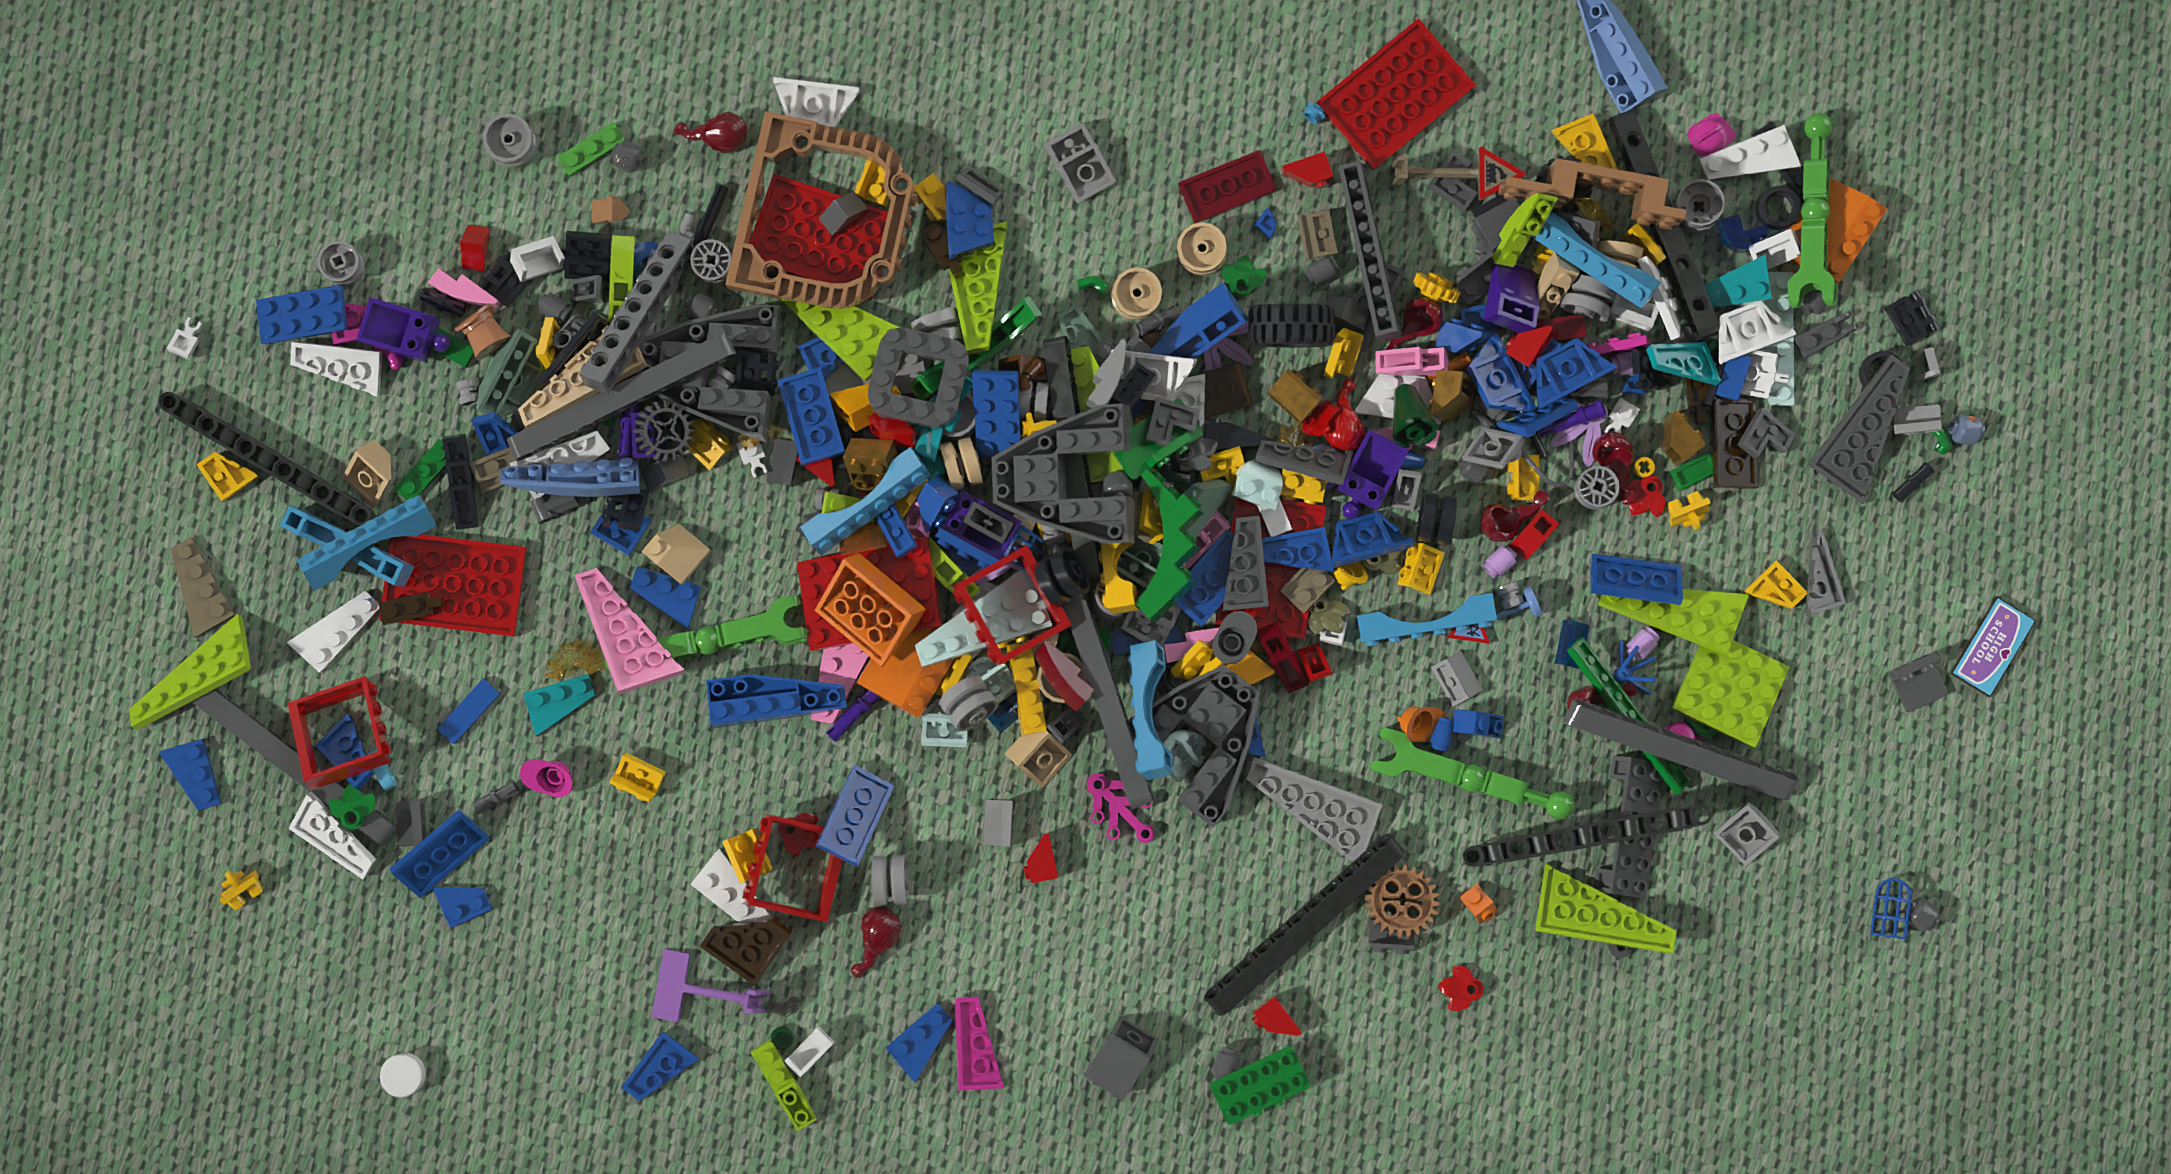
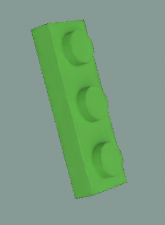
[557,122,625,177]

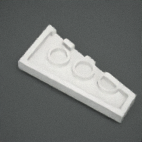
[290,341,382,397]
[1174,373,1205,471]
[509,430,610,499]
[289,791,376,879]

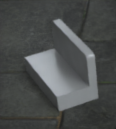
[1894,404,1942,436]
[1431,651,1482,707]
[983,800,1013,847]

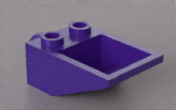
[356,297,450,363]
[1336,429,1409,519]
[941,490,1022,560]

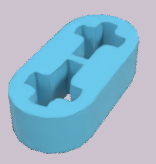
[367,748,397,791]

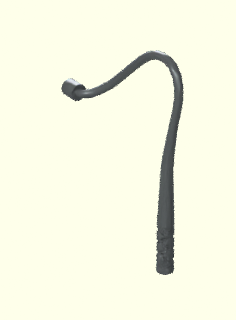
[1471,409,1574,487]

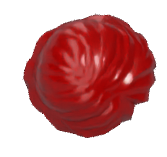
[1325,379,1366,452]

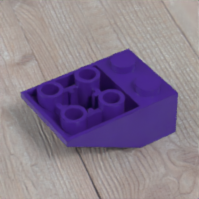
[1483,262,1539,333]

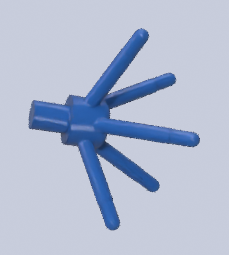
[1612,640,1656,695]

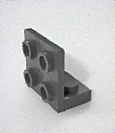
[1452,251,1494,306]
[1887,652,1948,712]

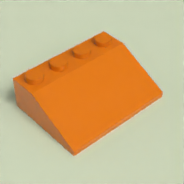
[1790,178,1887,284]
[815,553,926,667]
[856,627,954,718]

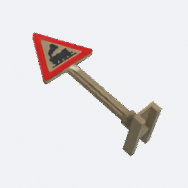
[1391,147,1526,201]

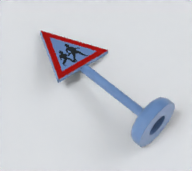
[1446,586,1543,644]

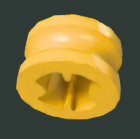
[1633,457,1655,478]

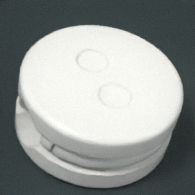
[380,1053,426,1097]

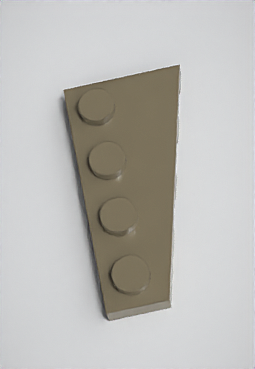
[170,537,235,638]

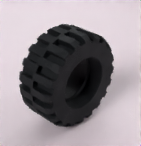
[1248,303,1335,348]

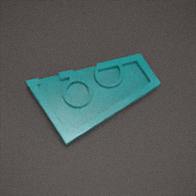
[1704,254,1772,308]
[1646,342,1721,386]
[523,674,596,737]

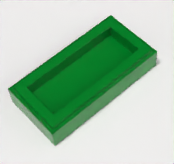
[1669,451,1713,492]

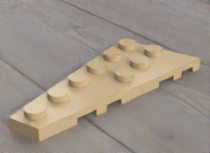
[518,325,647,428]

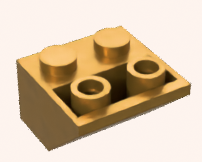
[1267,369,1321,424]
[1429,370,1477,423]
[1662,410,1706,467]
[843,438,898,490]

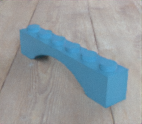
[1531,211,1661,309]
[800,447,931,556]
[297,495,437,591]
[279,505,415,587]
[1357,593,1497,647]
[1128,640,1173,780]

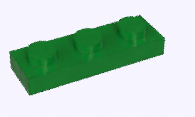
[394,439,446,501]

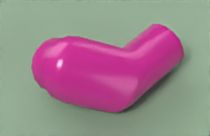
[374,347,404,370]

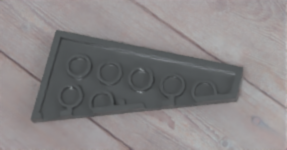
[1808,355,1910,504]

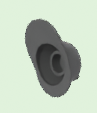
[1212,611,1257,664]

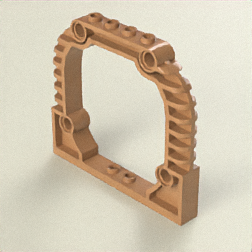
[725,111,917,309]

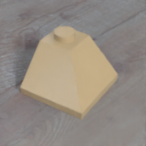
[342,439,392,508]
[641,524,711,585]
[1004,731,1072,788]

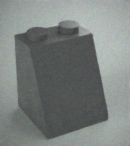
[1084,1016,1159,1100]

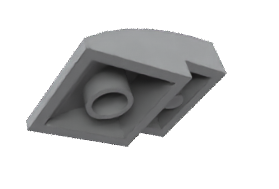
[1043,122,1116,204]
[1086,339,1126,409]

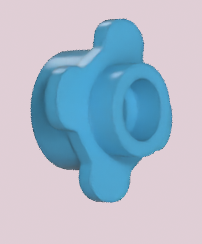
[1303,102,1325,124]

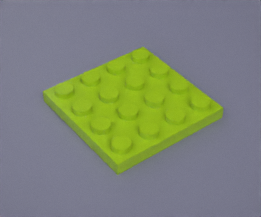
[1671,640,1790,749]

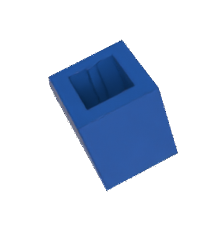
[1435,318,1491,353]
[917,476,959,532]
[1452,709,1504,739]

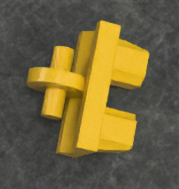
[1668,491,1711,531]
[219,870,263,910]

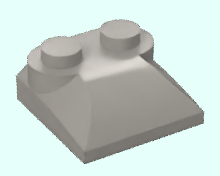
[1462,428,1524,469]
[1714,802,1780,866]

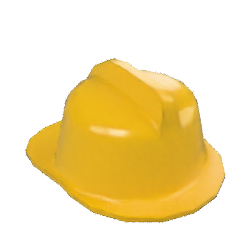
[1331,543,1368,590]

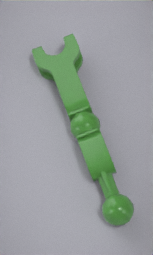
[1788,113,1838,308]
[605,595,809,672]
[1369,728,1575,820]

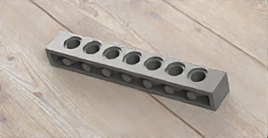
[1338,160,1402,342]
[579,231,695,395]

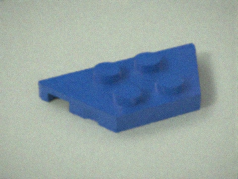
[945,181,994,259]
[1466,332,1537,412]
[1536,338,1617,410]
[1331,512,1414,568]

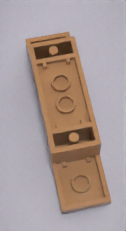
[1498,158,1687,230]

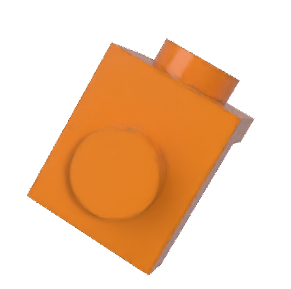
[1459,884,1498,924]

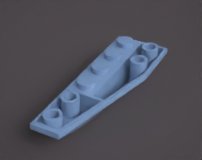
[1577,0,1668,113]
[500,458,640,497]

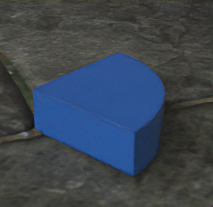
[1253,208,1276,239]
[1622,374,1646,395]

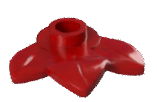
[1302,400,1340,436]
[1626,475,1665,517]
[778,813,819,857]
[1438,965,1484,1011]

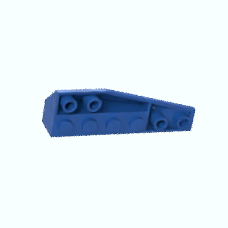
[1149,282,1249,359]
[706,674,847,728]

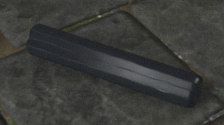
[693,184,728,246]

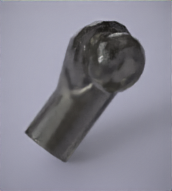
[767,996,801,1017]

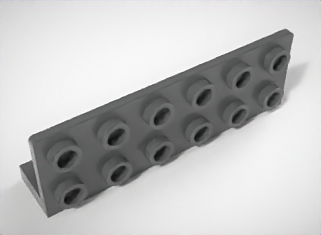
[1594,756,1663,899]

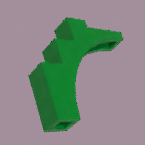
[908,296,1042,401]
[1135,469,1204,622]

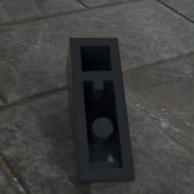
[1204,419,1274,452]

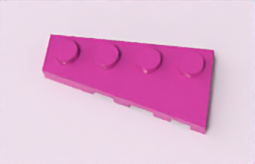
[955,997,1004,1091]

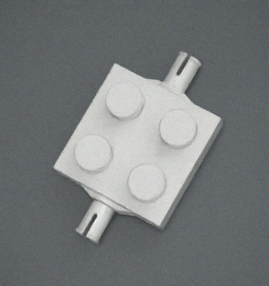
[1714,351,1790,399]

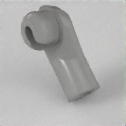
[679,213,696,242]

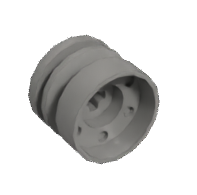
[1674,179,1725,234]

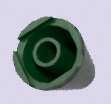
[1392,384,1438,448]

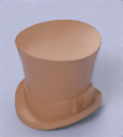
[454,303,511,360]

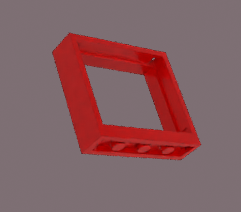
[953,545,1072,666]
[287,676,392,790]
[742,813,842,922]

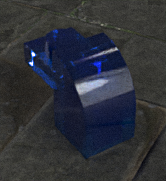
[1716,214,1769,253]

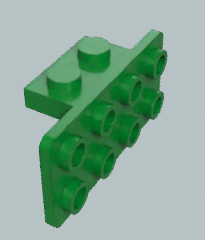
[1113,399,1203,480]
[1210,1046,1310,1125]

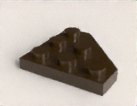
[699,918,792,986]

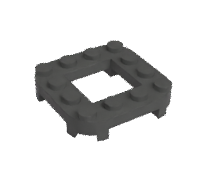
[868,328,969,430]

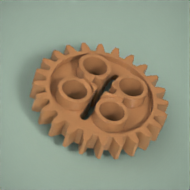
[1365,864,1440,939]

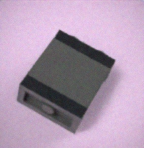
[1468,195,1534,253]

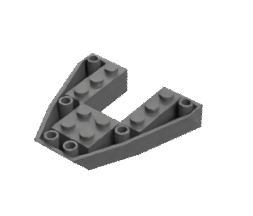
[635,304,783,443]
[992,404,1134,543]
[1105,664,1260,828]

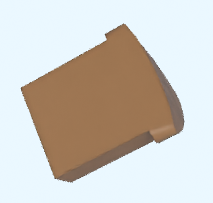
[591,195,630,224]

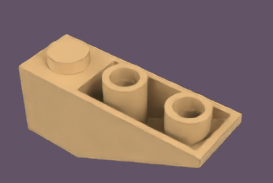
[1536,252,1579,320]

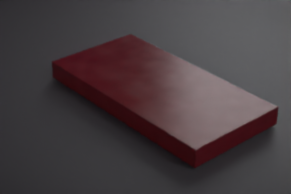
[1177,150,1277,224]

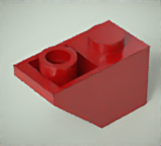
[868,412,917,448]
[1509,509,1559,560]

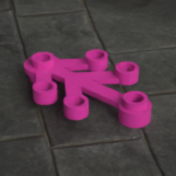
[1087,773,1154,843]

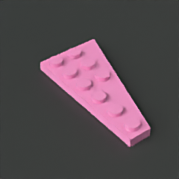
[575,568,684,695]
[811,644,870,724]

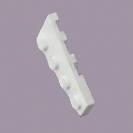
[1699,125,1801,180]
[287,591,380,673]
[691,848,773,923]

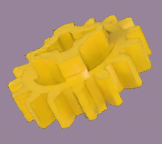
[1412,272,1461,303]

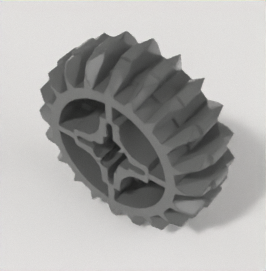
[633,400,696,462]

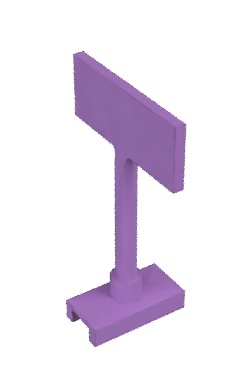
[652,949,770,1022]

